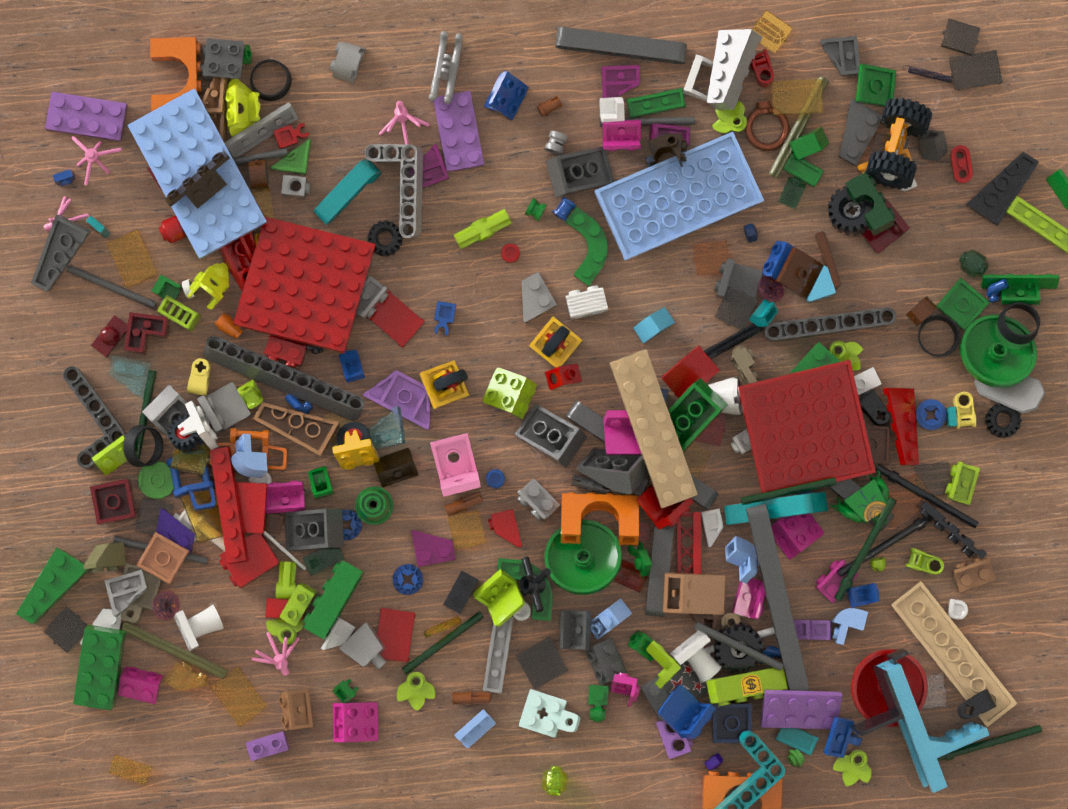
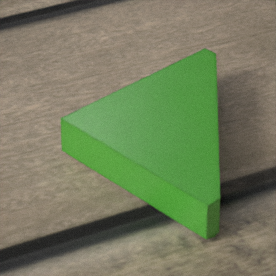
[271,139,311,175]

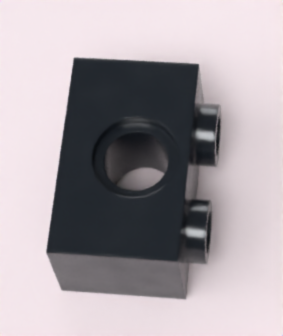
[443,571,479,614]

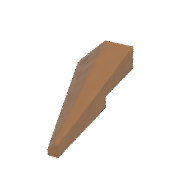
[202,77,228,142]

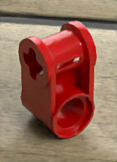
[750,49,774,88]

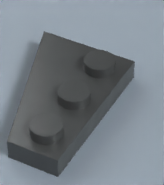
[839,98,882,167]

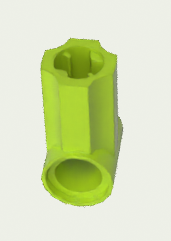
[276,561,297,599]

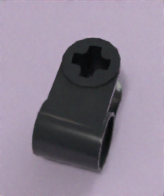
[859,389,890,426]
[957,689,996,719]

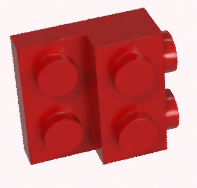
[264,335,308,368]

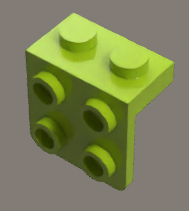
[483,368,538,419]
[473,569,525,627]

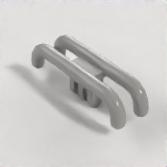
[429,31,463,105]

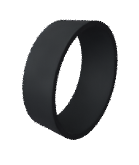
[250,59,292,101]
[997,302,1040,344]
[918,315,960,357]
[123,425,163,467]

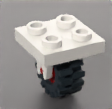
[167,401,218,453]

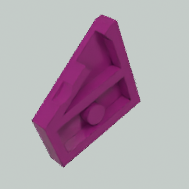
[601,65,640,98]
[408,144,449,192]
[411,530,456,567]

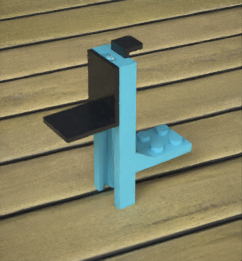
[851,649,989,793]

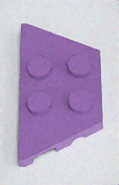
[363,370,430,430]

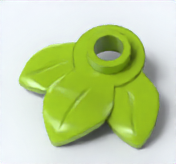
[712,100,747,134]
[829,341,863,371]
[266,619,304,644]
[397,672,435,711]
[833,750,872,787]

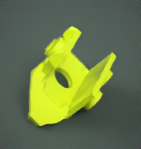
[226,79,260,137]
[188,262,229,310]

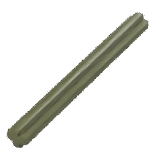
[769,76,829,178]
[122,622,228,679]

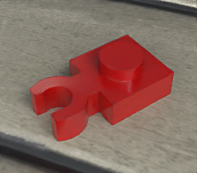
[273,123,309,149]

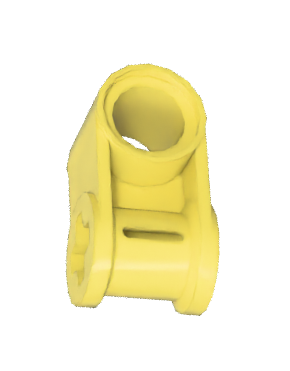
[187,358,211,396]
[953,392,976,429]

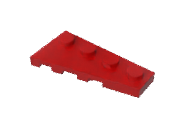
[882,388,919,465]

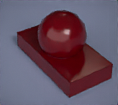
[91,315,127,357]

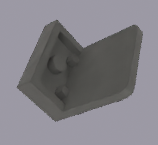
[201,38,245,81]
[714,258,762,307]

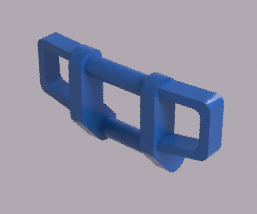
[167,440,216,511]

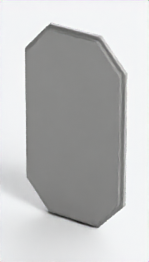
[974,376,1046,413]

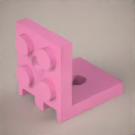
[430,433,481,497]

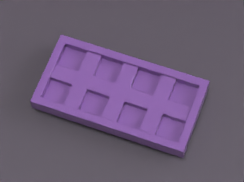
[434,91,484,173]
[45,92,127,142]
[760,690,842,729]

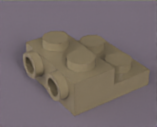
[729,345,759,384]

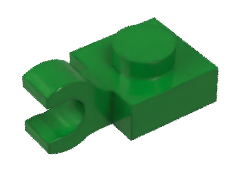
[628,542,652,577]

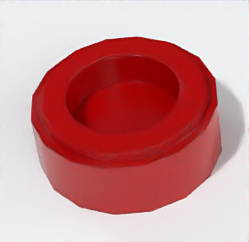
[501,244,520,263]

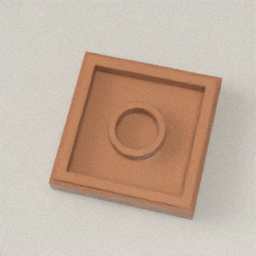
[136,532,189,585]

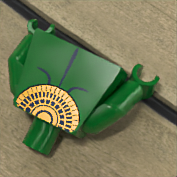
[830,470,889,524]

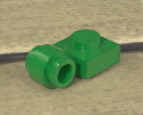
[588,685,609,722]

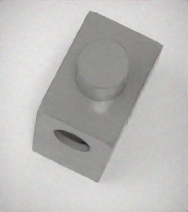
[339,622,387,670]

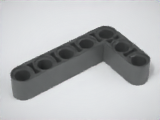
[63,366,127,469]

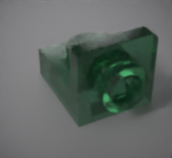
[778,177,806,209]

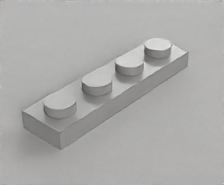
[224,102,299,158]
[483,617,514,694]

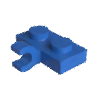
[824,716,862,758]

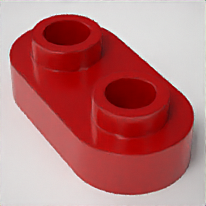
[950,145,973,184]

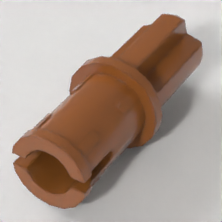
[444,492,483,517]
[452,690,491,706]

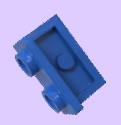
[762,241,796,281]

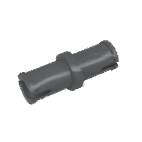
[571,474,610,494]

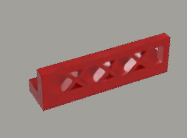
[677,512,701,574]

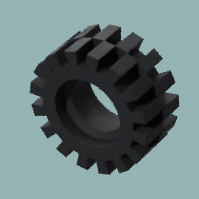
[368,220,403,257]
[985,403,1022,438]

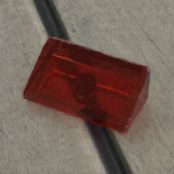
[614,559,647,593]

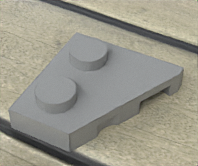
[522,272,557,323]
[105,570,148,617]

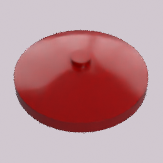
[851,649,928,727]

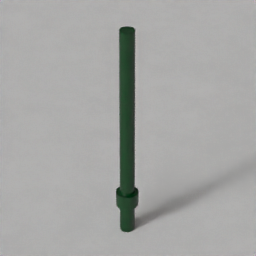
[834,497,897,601]
[937,725,1042,761]

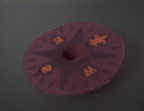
[758,276,784,302]
[152,591,180,620]

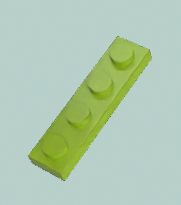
[1006,196,1068,254]

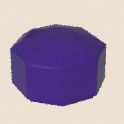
[704,753,723,770]

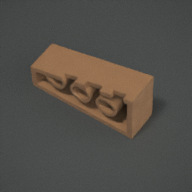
[253,402,340,458]

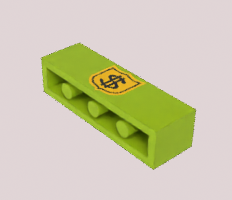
[706,666,788,706]

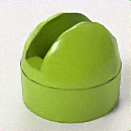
[870,557,886,572]

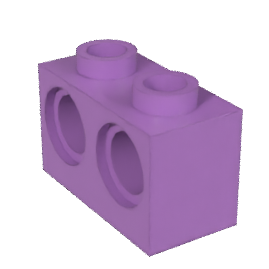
[656,719,693,759]
[246,731,290,761]

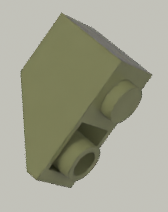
[84,542,126,573]

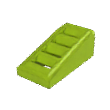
[157,295,201,332]

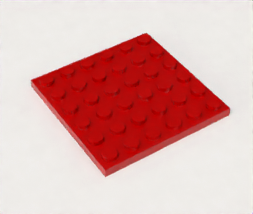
[233,217,376,354]
[737,360,876,493]

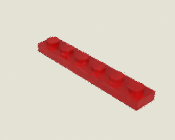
[210,446,248,564]

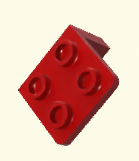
[637,484,694,530]

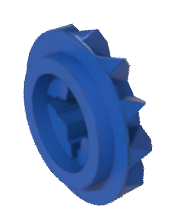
[916,399,947,430]
[342,510,362,540]
[393,564,423,595]

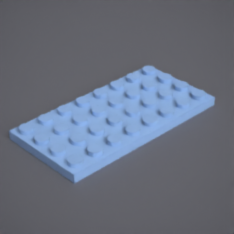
[128,88,268,259]
[594,132,764,261]

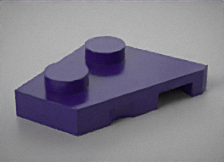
[156,508,195,553]

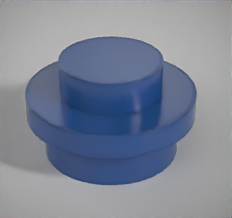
[486,469,505,489]

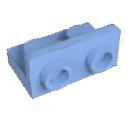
[454,709,496,748]

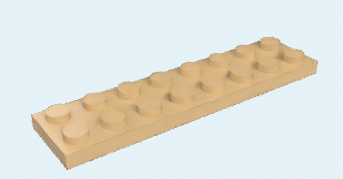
[610,349,698,508]
[890,581,1017,727]

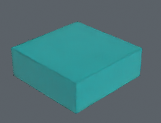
[946,407,957,428]

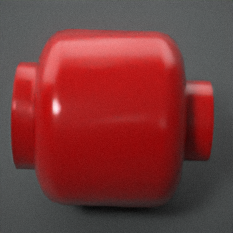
[159,216,186,243]

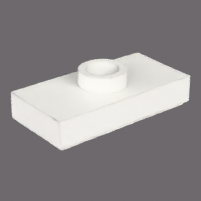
[854,367,882,396]

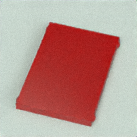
[367,291,425,347]
[661,345,720,398]
[236,482,268,534]
[377,608,416,662]

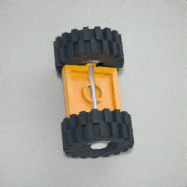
[866,97,932,189]

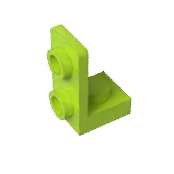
[280,582,318,626]
[646,641,681,689]

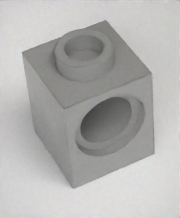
[281,175,310,199]

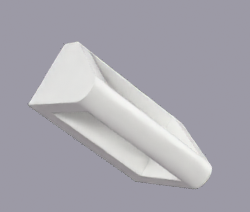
[683,54,713,102]

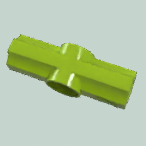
[454,209,512,250]

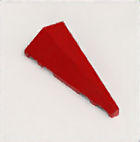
[218,231,256,291]

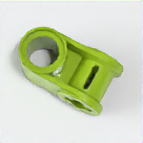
[237,379,264,409]
[905,548,944,575]

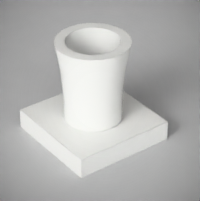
[174,605,224,652]
[670,631,722,683]

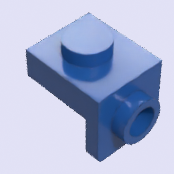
[339,350,365,383]
[847,583,880,608]

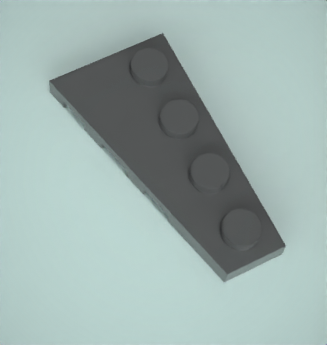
[31,214,91,292]

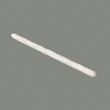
[263,531,306,571]

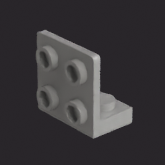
[197,382,251,434]
[517,478,561,521]

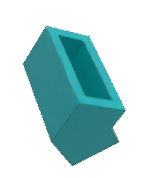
[749,299,779,327]

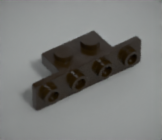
[165,151,230,209]

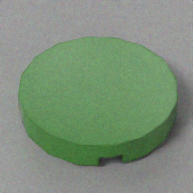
[138,461,174,499]

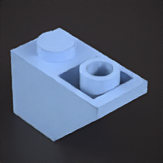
[590,598,632,640]

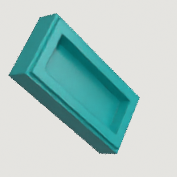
[86,216,110,238]
[775,728,819,756]

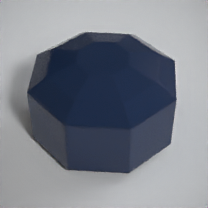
[744,223,758,243]

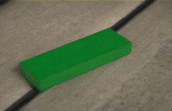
[626,88,686,118]

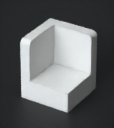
[600,97,625,122]

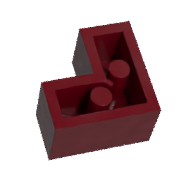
[124,312,170,355]

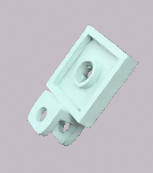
[519,689,581,738]

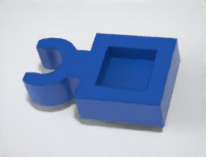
[434,301,456,336]

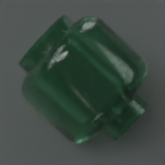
[959,250,989,278]

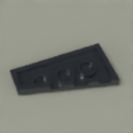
[965,152,1039,226]
[917,500,987,559]

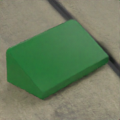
[1046,169,1068,210]

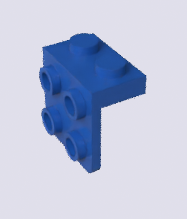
[658,684,716,739]

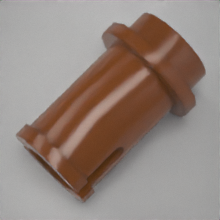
[537,95,563,117]

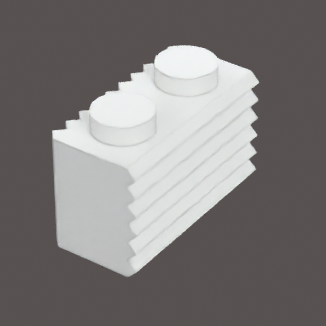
[566,285,608,320]

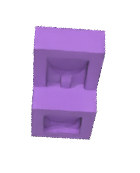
[793,620,832,640]

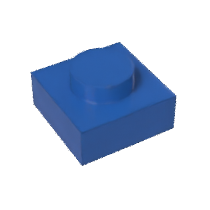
[53,169,76,186]

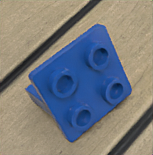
[484,71,529,120]

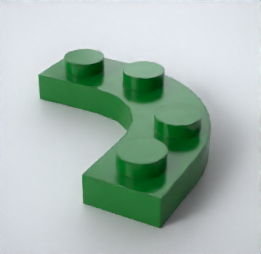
[565,207,608,287]
[497,558,553,621]

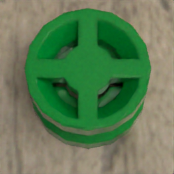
[525,198,547,222]

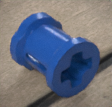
[552,197,576,221]

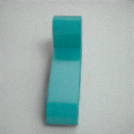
[313,159,382,225]

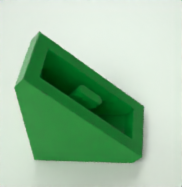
[789,127,829,160]
[308,466,335,500]

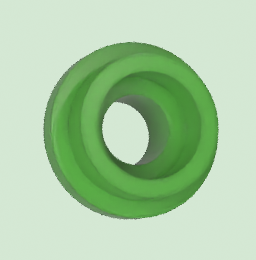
[787,749,805,768]

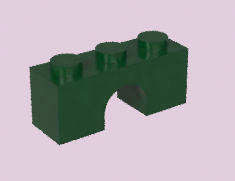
[845,172,896,236]

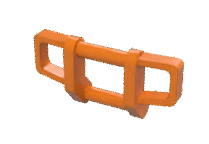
[209,428,288,470]

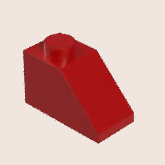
[488,509,522,548]

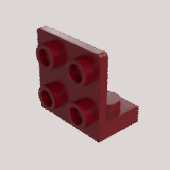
[860,198,910,254]

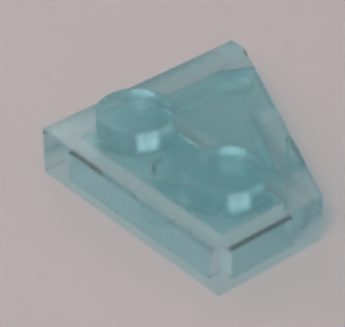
[109,356,151,399]
[368,406,406,450]

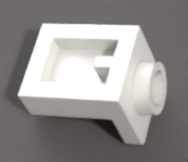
[730,429,751,455]

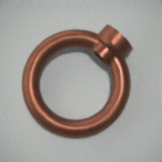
[745,101,790,151]

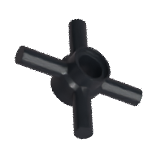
[520,557,551,612]

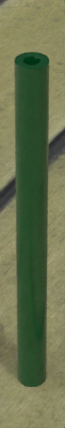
[135,370,157,460]
[741,477,836,505]
[402,611,484,674]

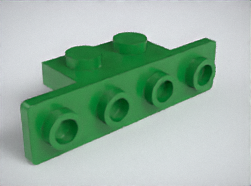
[981,274,1060,305]

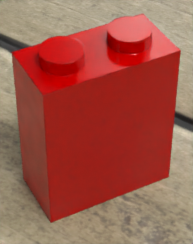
[219,533,280,588]

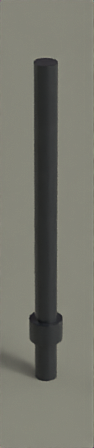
[875,464,979,528]
[837,517,932,577]

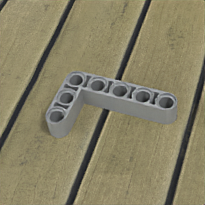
[365,144,423,239]

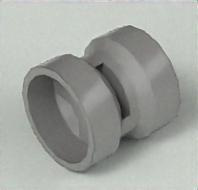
[544,130,568,155]

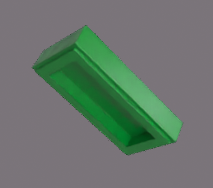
[783,153,824,188]

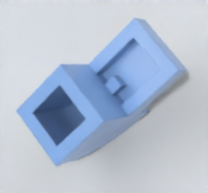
[231,434,268,478]
[725,536,759,583]
[832,608,868,645]

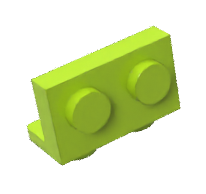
[92,435,137,476]
[945,461,980,505]

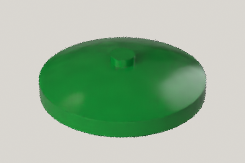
[960,315,1037,388]
[544,520,622,595]

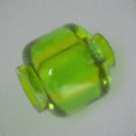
[541,766,568,796]

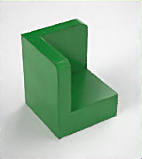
[151,275,183,304]

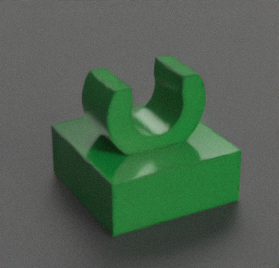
[332,679,358,703]

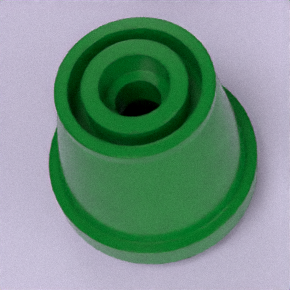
[355,486,394,525]

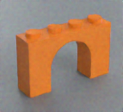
[150,37,202,112]
[561,492,639,545]
[702,771,782,809]

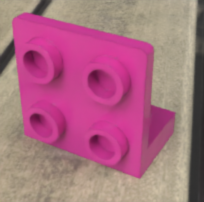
[603,410,642,455]
[771,514,824,560]
[333,702,378,742]

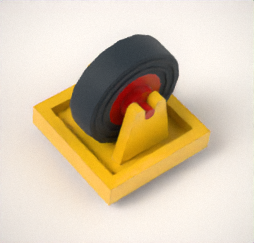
[529,317,583,368]
[420,360,469,409]
[333,422,379,470]

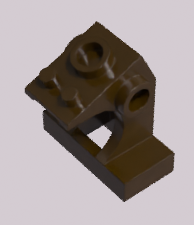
[639,133,687,167]

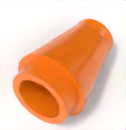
[214,312,243,339]

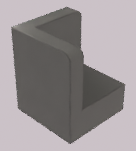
[918,130,947,161]

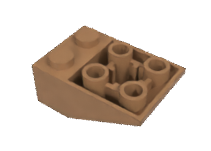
[663,572,726,614]

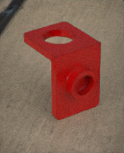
[545,364,582,390]

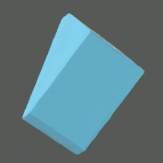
[805,266,836,303]
[633,307,675,344]

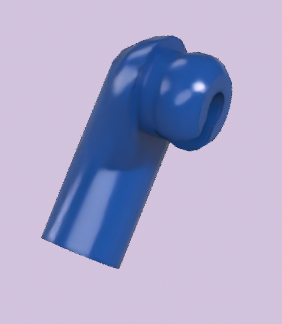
[986,279,1008,303]
[285,394,313,414]
[760,646,781,664]

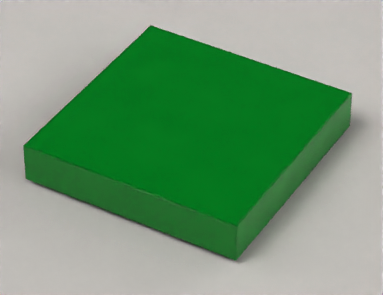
[855,64,897,108]
[937,278,990,332]

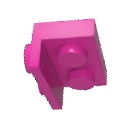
[815,559,858,603]

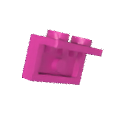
[603,120,641,151]
[266,481,305,514]
[731,578,766,620]
[118,667,163,704]
[610,673,640,707]

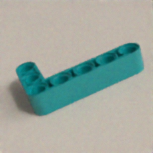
[724,492,829,525]
[714,730,785,809]

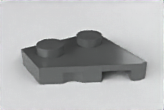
[820,36,860,76]

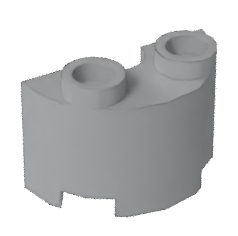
[329,41,366,84]

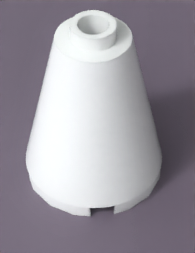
[708,377,743,415]

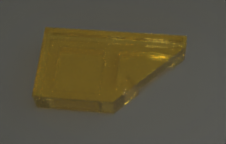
[423,617,462,638]

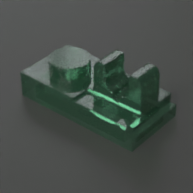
[302,548,345,576]

